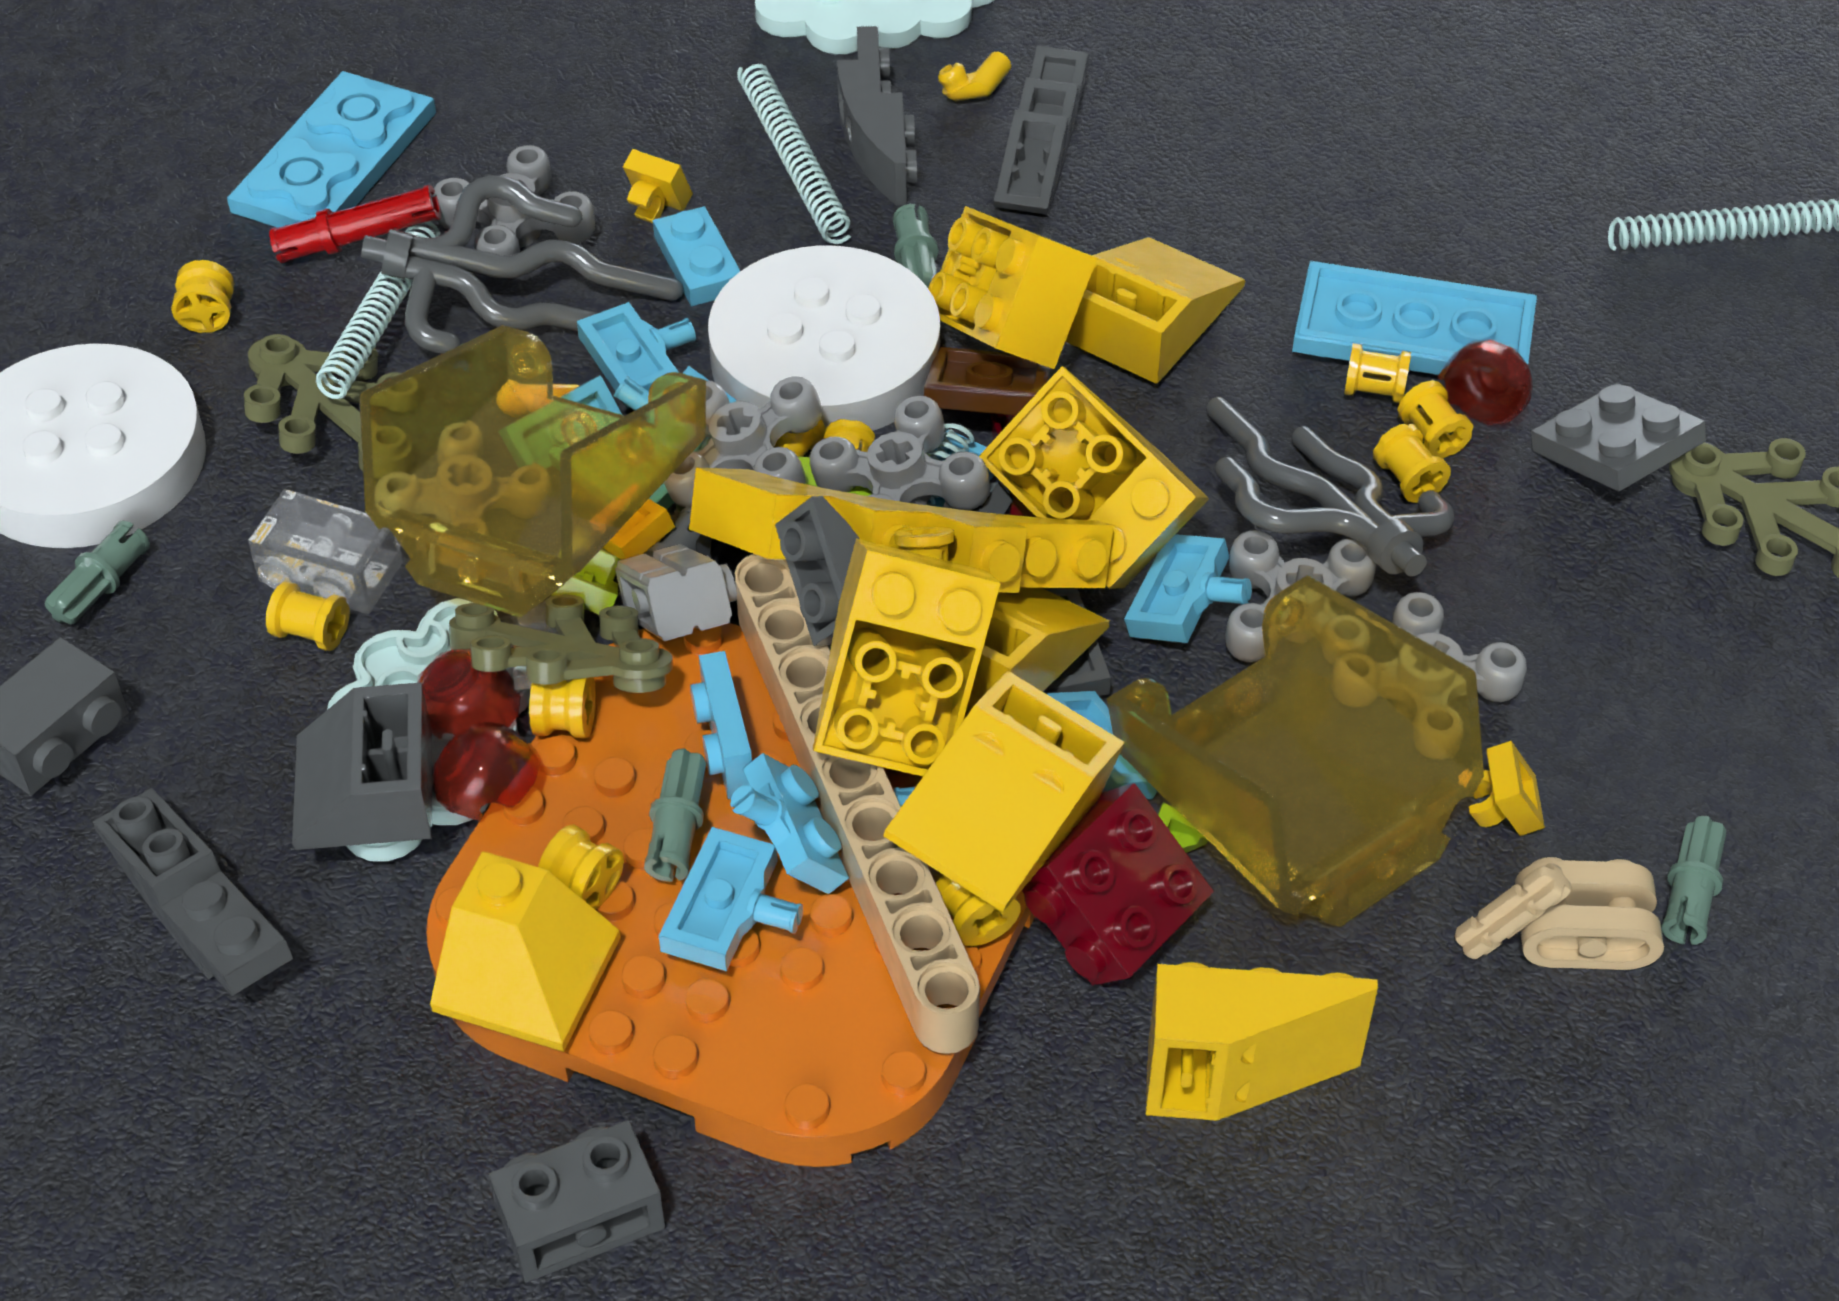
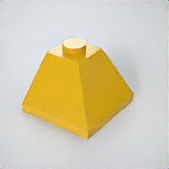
[430,851,621,1052]

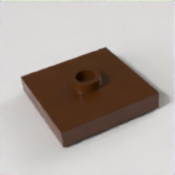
[924,347,1051,415]

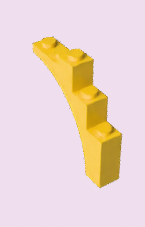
[689,467,1114,593]

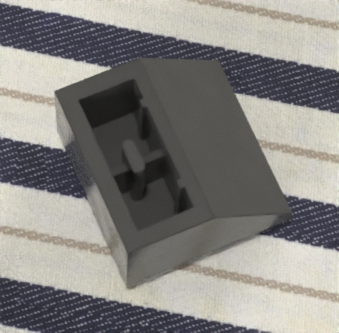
[292,682,432,850]

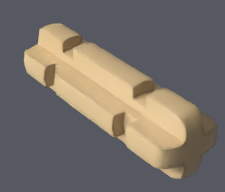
[1455,863,1572,959]

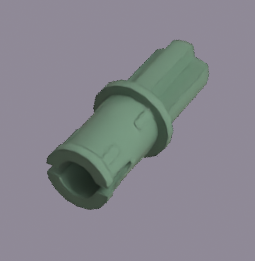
[893,204,939,288]
[45,521,150,624]
[644,749,706,882]
[1662,816,1726,945]

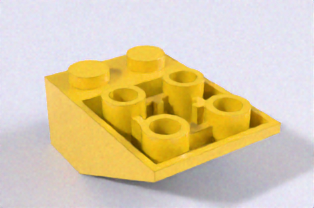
[928,206,1098,369]
[1065,237,1245,384]
[979,366,1209,589]
[813,538,1001,776]
[966,587,1110,712]
[883,671,1125,912]
[1145,962,1378,1121]

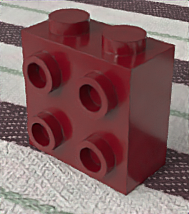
[1021,783,1214,985]

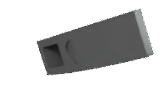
[837,26,917,205]
[775,496,860,646]
[93,788,293,996]

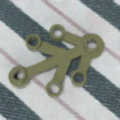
[244,334,413,477]
[1669,438,1839,578]
[449,594,673,693]

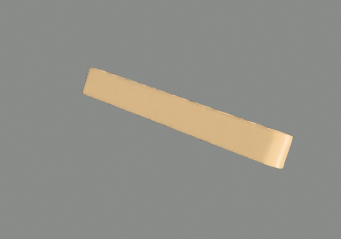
[735,554,980,1054]

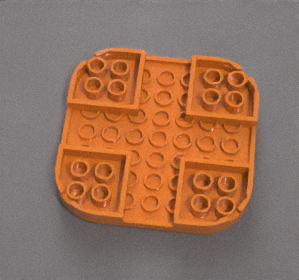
[426,623,1035,1167]

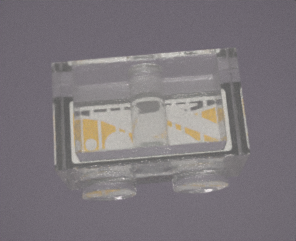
[248,489,403,614]

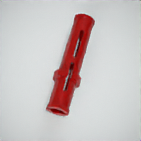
[269,184,441,263]

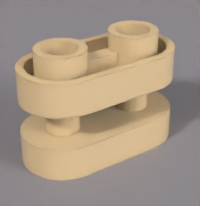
[1515,857,1664,970]

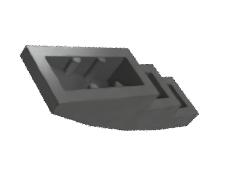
[994,45,1089,215]

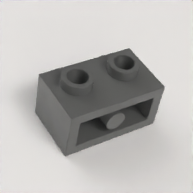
[0,637,129,796]
[488,1120,665,1283]

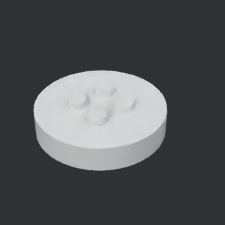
[708,246,940,431]
[0,344,206,548]

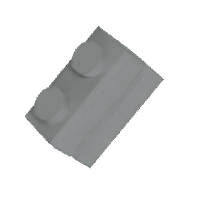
[615,544,737,641]

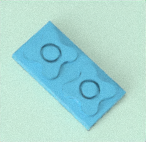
[227,71,436,228]
[1292,261,1537,388]

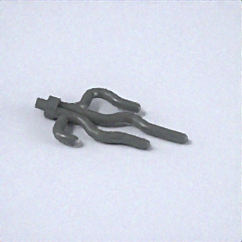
[361,175,684,355]
[1206,397,1455,576]

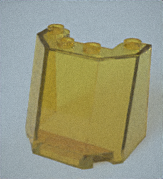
[360,325,706,618]
[1107,575,1484,927]

